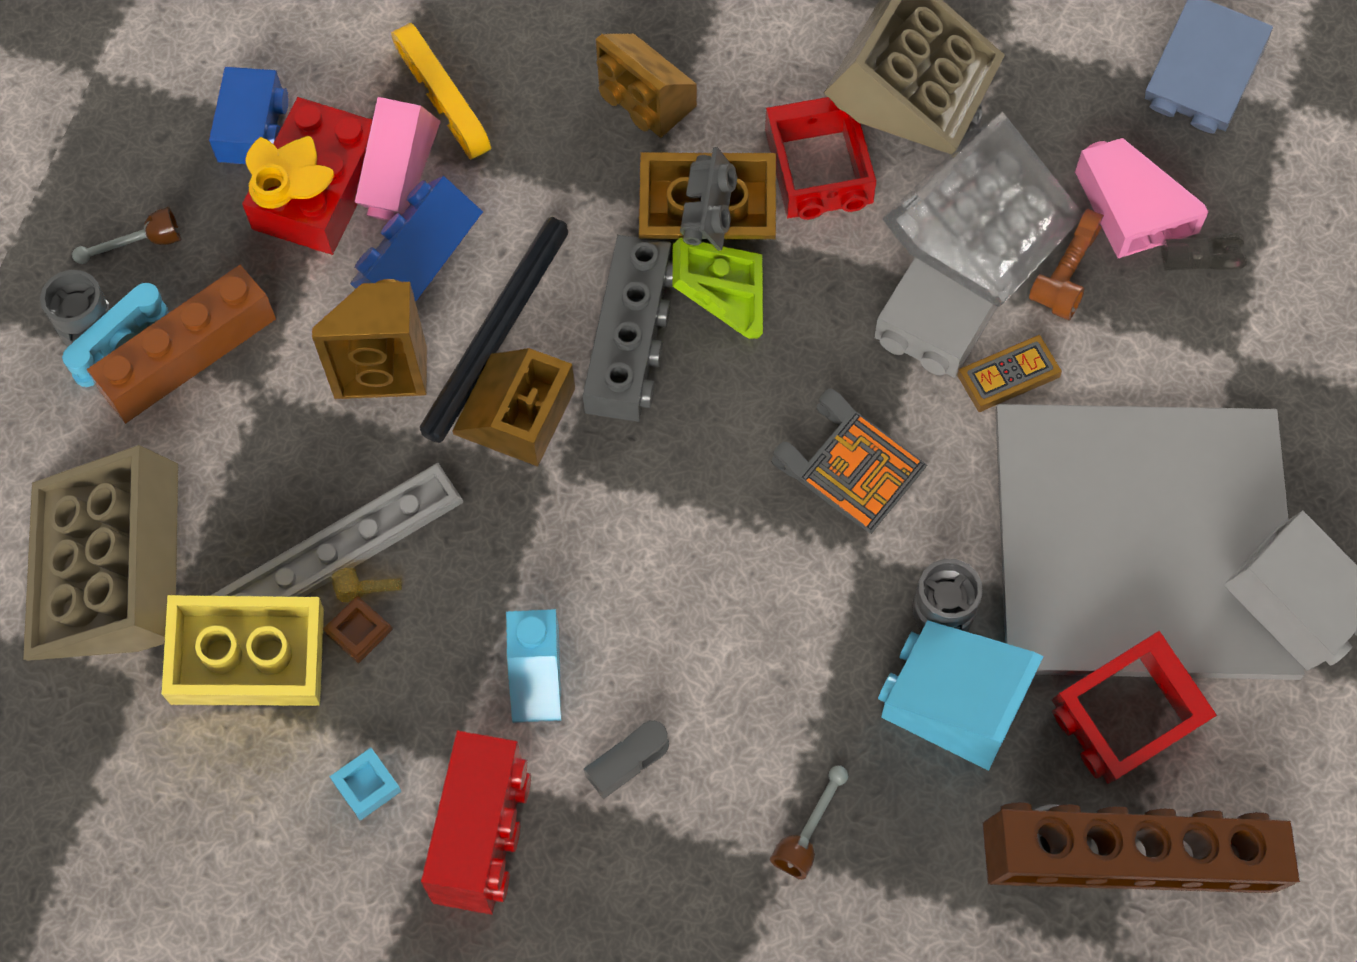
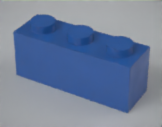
[350,176,483,302]

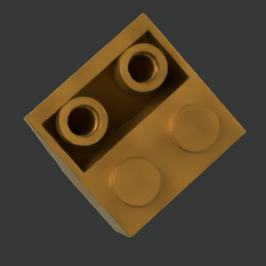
[596,34,697,138]
[452,348,575,466]

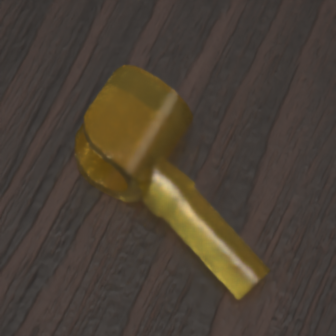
[332,568,402,602]

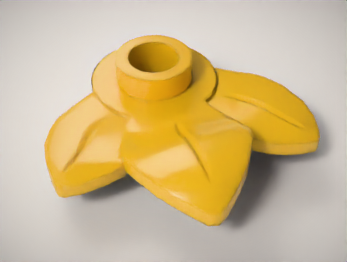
[246,136,334,208]

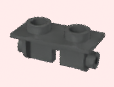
[680,147,737,250]

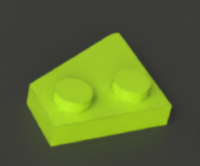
[672,238,763,339]

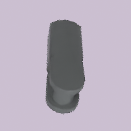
[583,720,669,799]

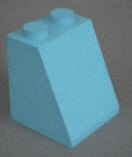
[878,620,1044,771]

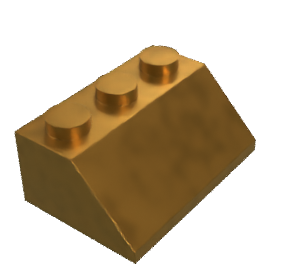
[639,152,776,239]
[312,279,427,399]

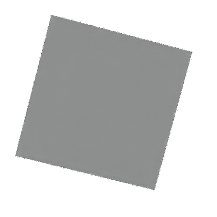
[995,404,1305,680]

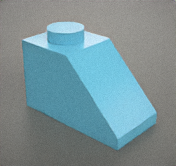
[506,609,561,723]

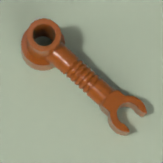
[1029,209,1104,321]

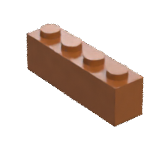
[86,264,276,424]

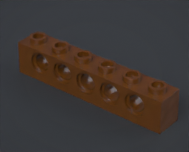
[983,802,1300,893]

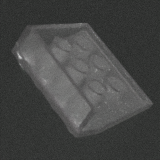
[882,111,1083,307]

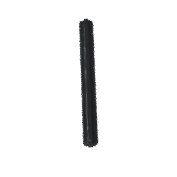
[420,217,568,443]

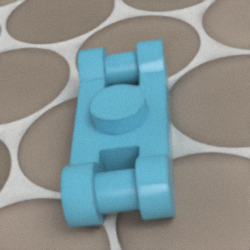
[62,283,168,387]

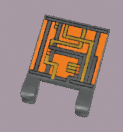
[771,389,927,534]

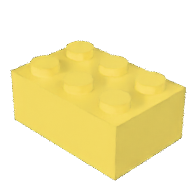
[162,595,324,706]

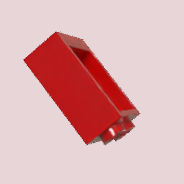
[765,97,877,220]
[1052,630,1217,784]

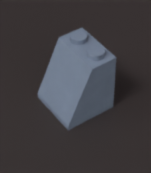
[1145,0,1274,134]

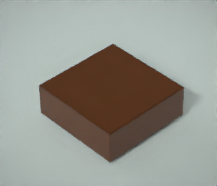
[323,595,393,664]

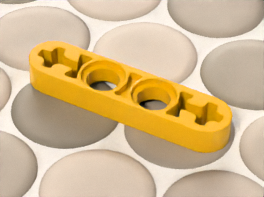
[391,23,491,160]

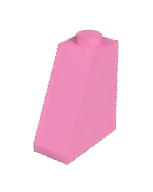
[355,97,441,221]
[1075,138,1208,258]

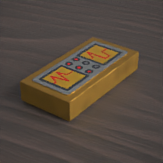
[957,334,1062,412]

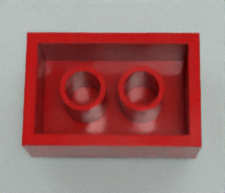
[242,97,373,255]
[421,730,531,915]

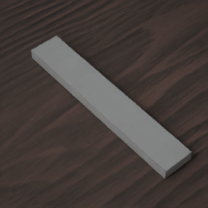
[210,463,463,597]

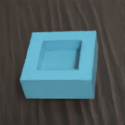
[329,748,402,821]

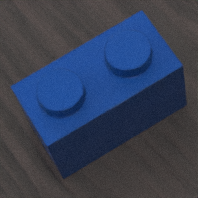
[209,67,288,164]

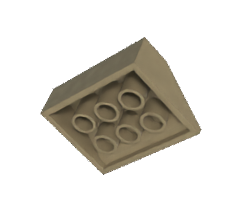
[824,0,1005,154]
[23,445,178,661]

